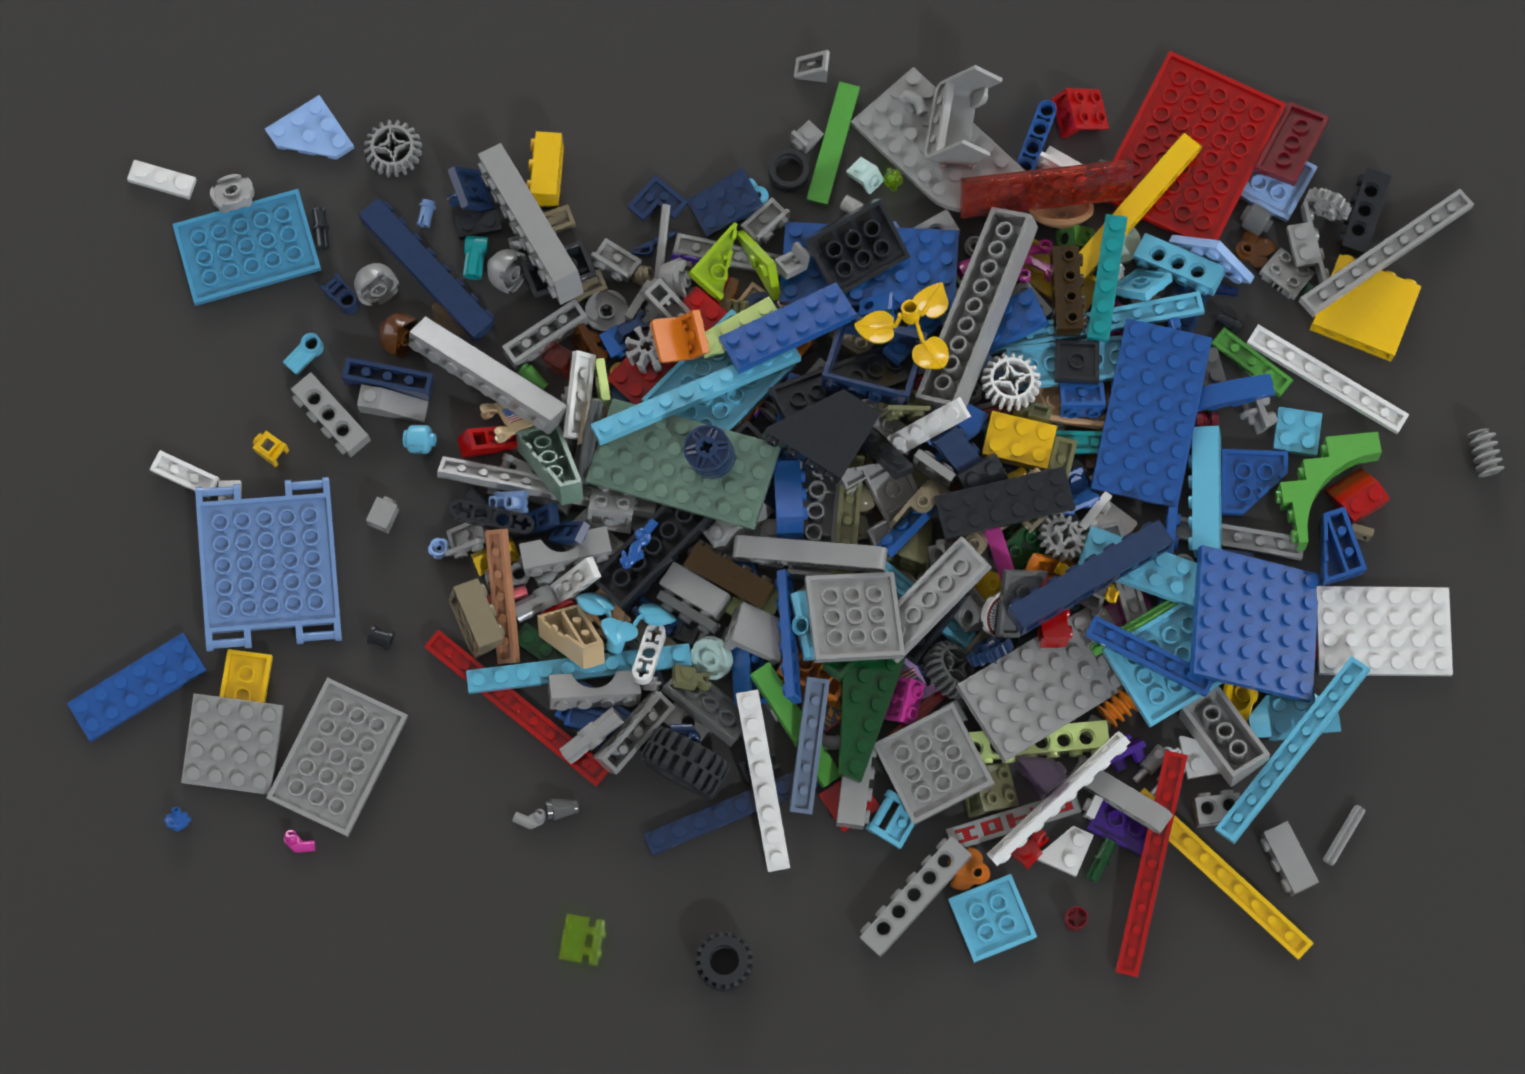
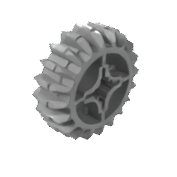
[364,120,422,178]

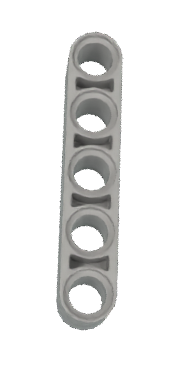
[1082,761,1173,834]

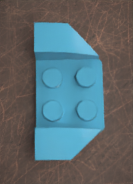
[1249,693,1341,741]

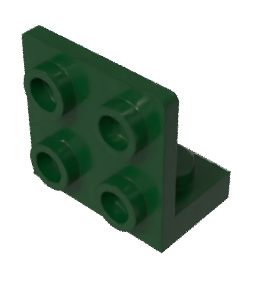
[989,523,1052,570]

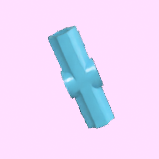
[790,591,814,661]

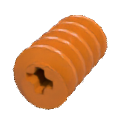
[1097,689,1138,727]

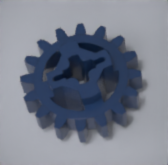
[965,636,1014,667]

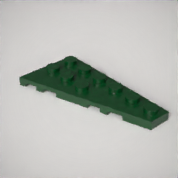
[839,658,905,783]

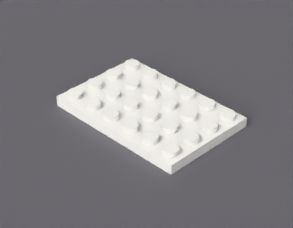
[1316,586,1453,676]

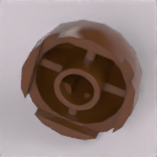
[379,313,419,358]

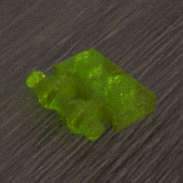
[559,914,606,966]

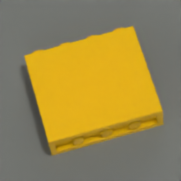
[1309,254,1421,362]

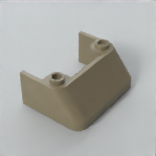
[888,479,989,555]

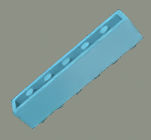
[1188,426,1222,558]

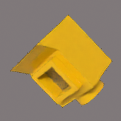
[252,431,289,467]

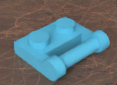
[865,789,914,849]

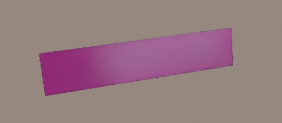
[985,528,1014,583]

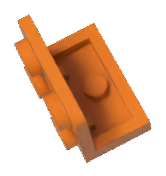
[650,310,710,363]

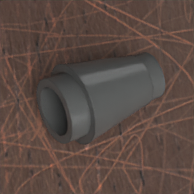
[545,799,579,821]

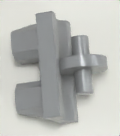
[1239,397,1278,434]

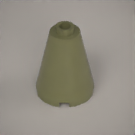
[887,517,934,577]

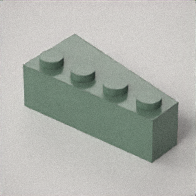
[516,425,583,505]

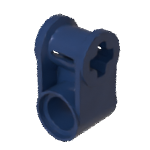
[320,273,359,315]

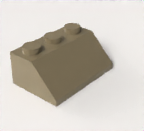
[448,578,505,659]

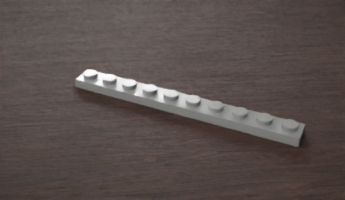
[1298,189,1474,317]
[437,456,658,518]

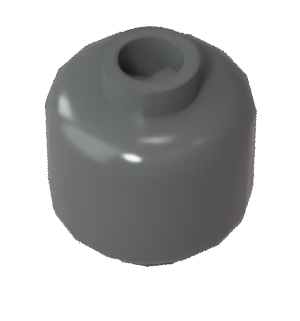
[1239,203,1273,235]

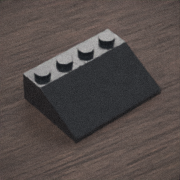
[800,199,911,293]

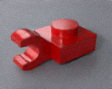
[1011,829,1049,869]

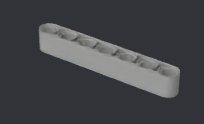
[732,535,888,573]

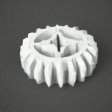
[981,352,1041,412]

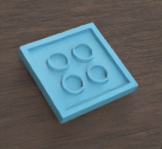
[948,874,1037,963]

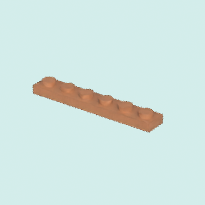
[485,528,520,664]

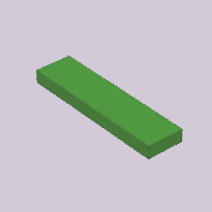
[1211,327,1293,398]

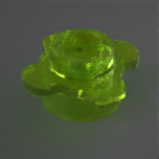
[883,168,903,192]

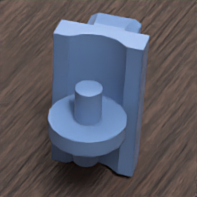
[489,491,528,513]

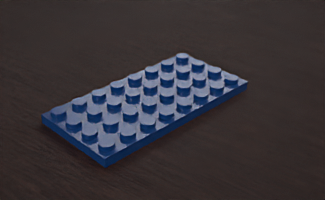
[779,222,959,313]
[1090,318,1212,508]

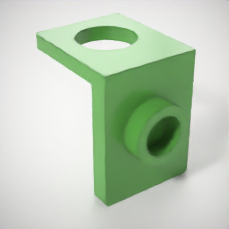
[1056,225,1095,248]

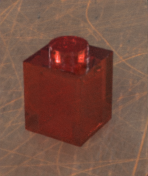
[543,342,573,380]

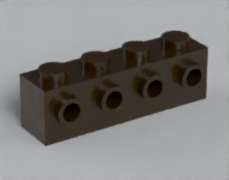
[1049,246,1087,336]
[683,543,775,610]

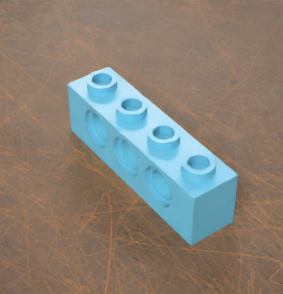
[1134,233,1225,296]

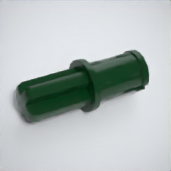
[1086,838,1117,883]

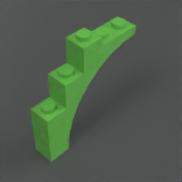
[1275,432,1382,551]

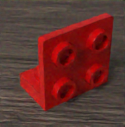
[1051,88,1109,138]

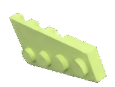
[703,297,777,359]

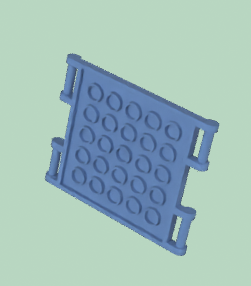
[195,477,342,651]

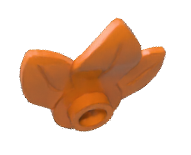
[948,847,990,891]

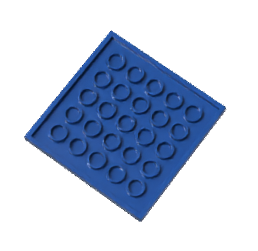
[1189,545,1320,703]

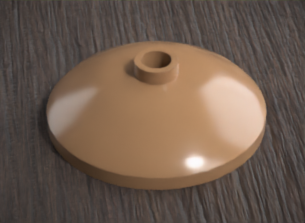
[1028,193,1094,229]

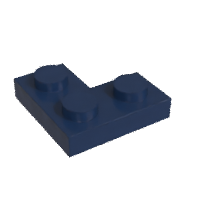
[627,175,688,222]

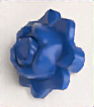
[163,807,191,832]

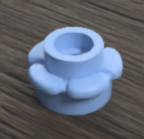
[428,538,450,559]

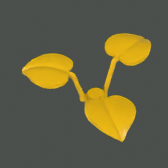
[854,282,949,369]

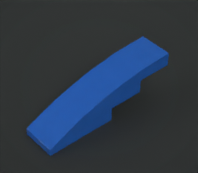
[1197,374,1276,412]

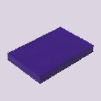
[1086,801,1148,856]

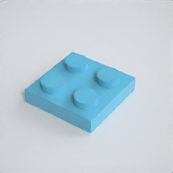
[1116,268,1173,301]
[1272,407,1322,457]

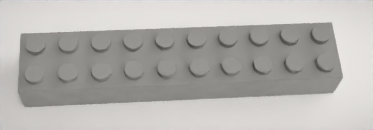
[915,207,1038,411]

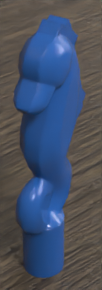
[620,518,658,570]

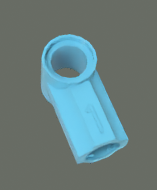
[283,333,324,376]

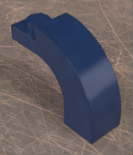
[485,503,560,541]

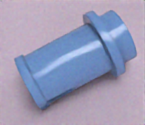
[417,199,436,228]

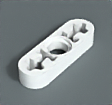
[632,625,666,685]

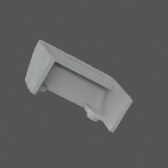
[924,65,1002,165]

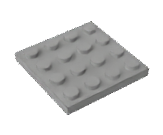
[804,572,905,663]
[181,693,284,795]
[874,703,995,825]

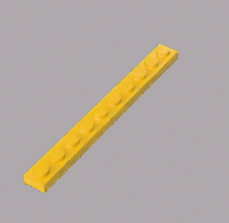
[1140,787,1314,960]

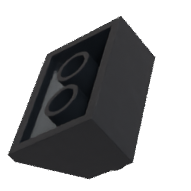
[521,240,597,299]

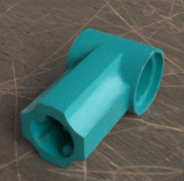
[463,235,489,280]

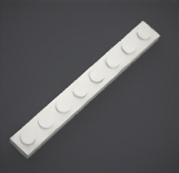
[1246,324,1409,434]
[736,689,790,872]
[987,731,1130,866]

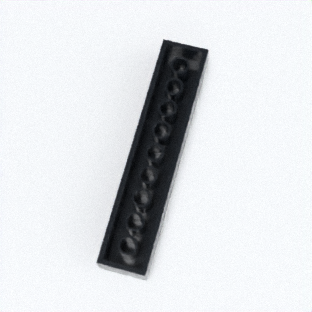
[594,420,782,614]

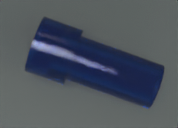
[1215,284,1238,297]

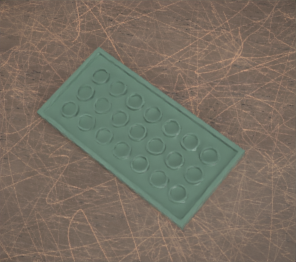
[586,398,781,531]

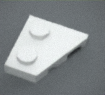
[1178,736,1221,780]
[1037,826,1094,877]

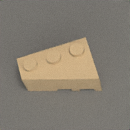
[537,604,605,669]

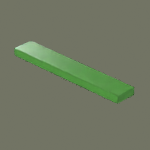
[806,81,860,207]
[749,662,840,788]

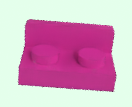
[884,677,925,726]

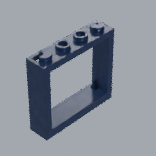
[821,316,928,405]

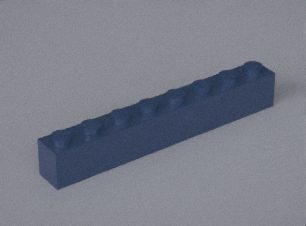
[359,198,495,343]
[1007,520,1174,636]

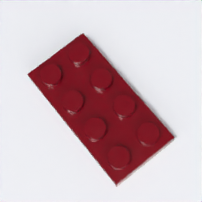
[1255,102,1330,187]

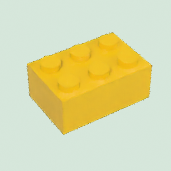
[527,131,564,209]
[981,411,1057,471]

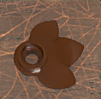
[1235,231,1276,268]

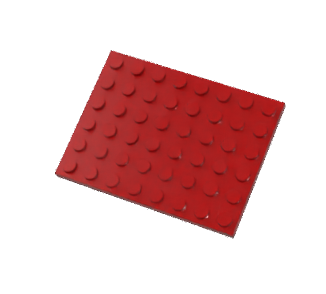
[1095,51,1287,240]

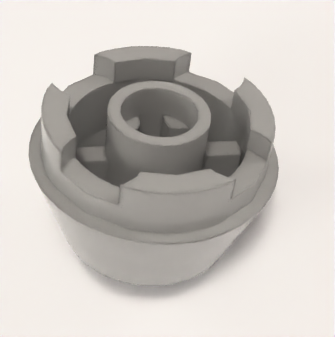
[658,258,695,301]

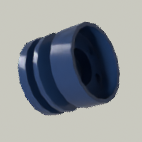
[683,425,736,480]

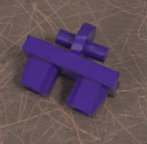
[1110,732,1146,772]

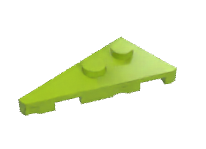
[687,222,738,302]
[736,229,781,301]

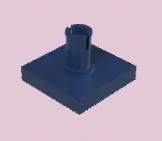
[447,166,494,212]

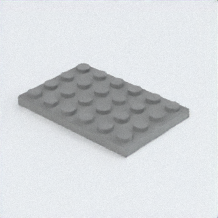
[266,677,408,837]

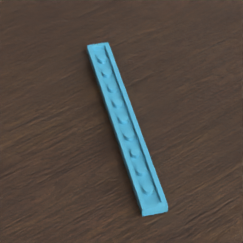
[988,291,1205,355]
[591,348,801,446]
[466,643,692,694]
[1215,656,1370,844]

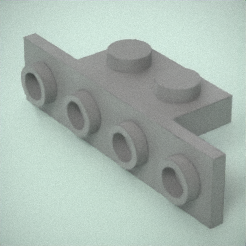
[1286,201,1330,284]

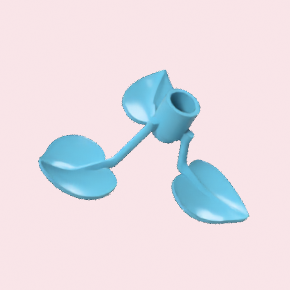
[575,593,676,653]

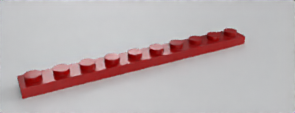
[424,630,609,787]
[1115,750,1188,978]

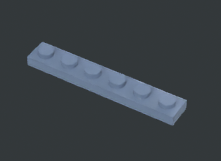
[789,676,830,814]

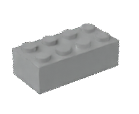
[1179,686,1270,787]

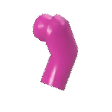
[284,830,316,853]

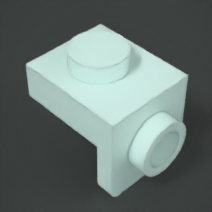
[846,157,884,194]

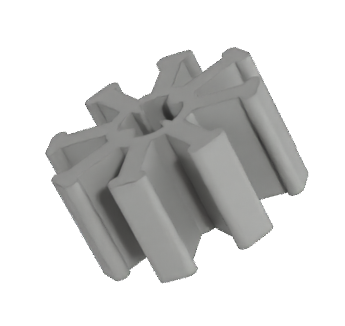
[625,326,662,374]

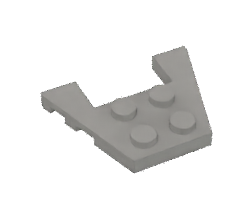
[840,463,918,546]

